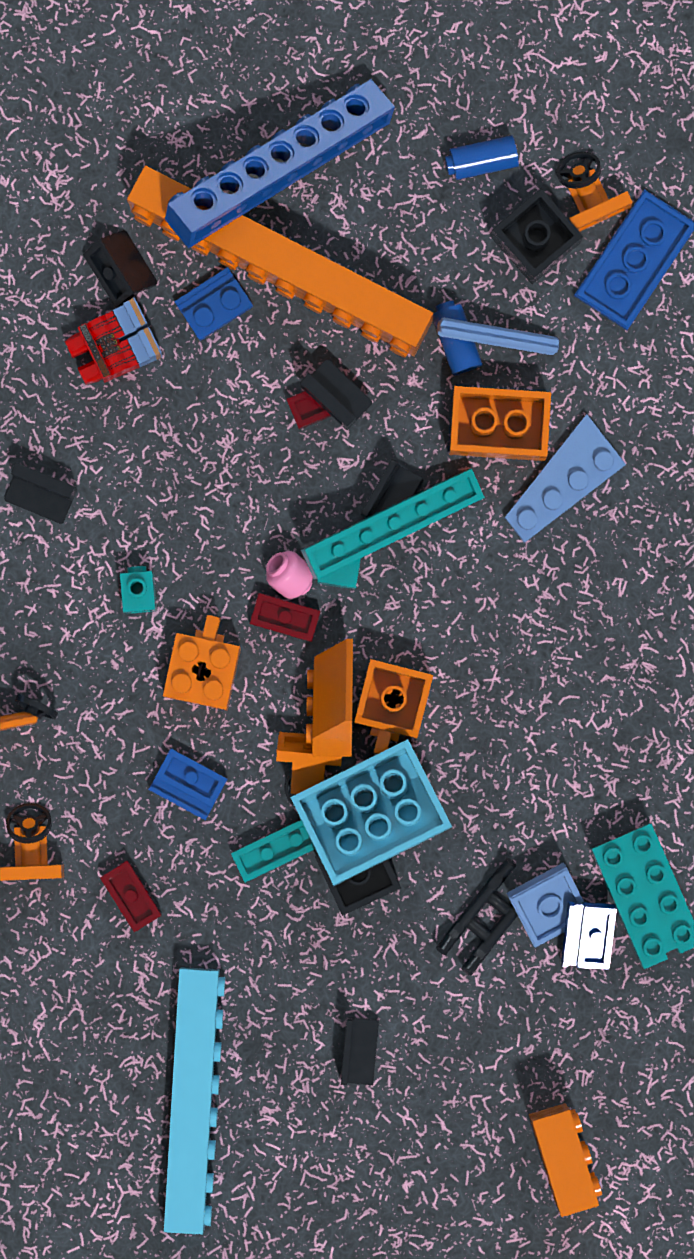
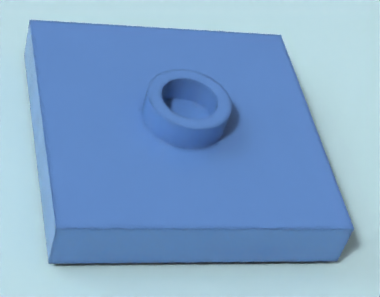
[506,862,584,948]

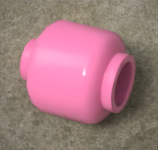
[266,551,313,599]

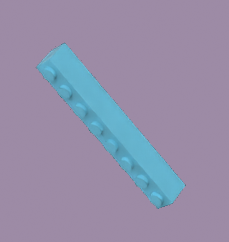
[164,967,225,1235]

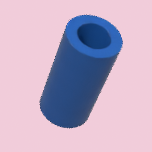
[445,135,519,180]
[433,300,483,376]

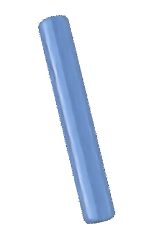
[437,318,559,355]

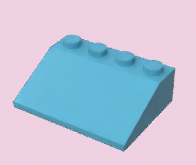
[290,739,452,886]

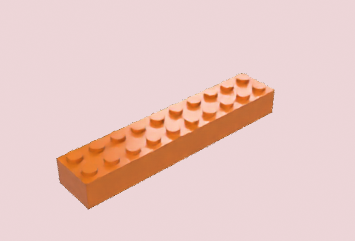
[127,165,433,358]

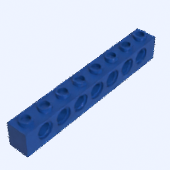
[165,79,395,249]

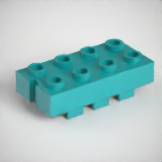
[590,823,694,969]

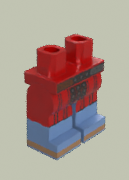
[65,297,162,385]

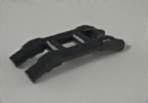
[436,858,533,976]

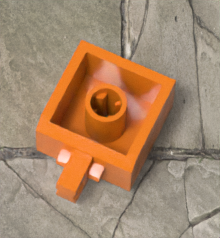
[163,615,241,711]
[354,659,433,754]

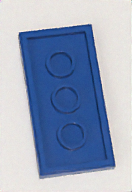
[574,189,694,331]

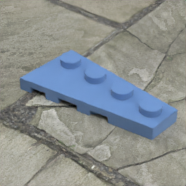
[505,414,626,543]

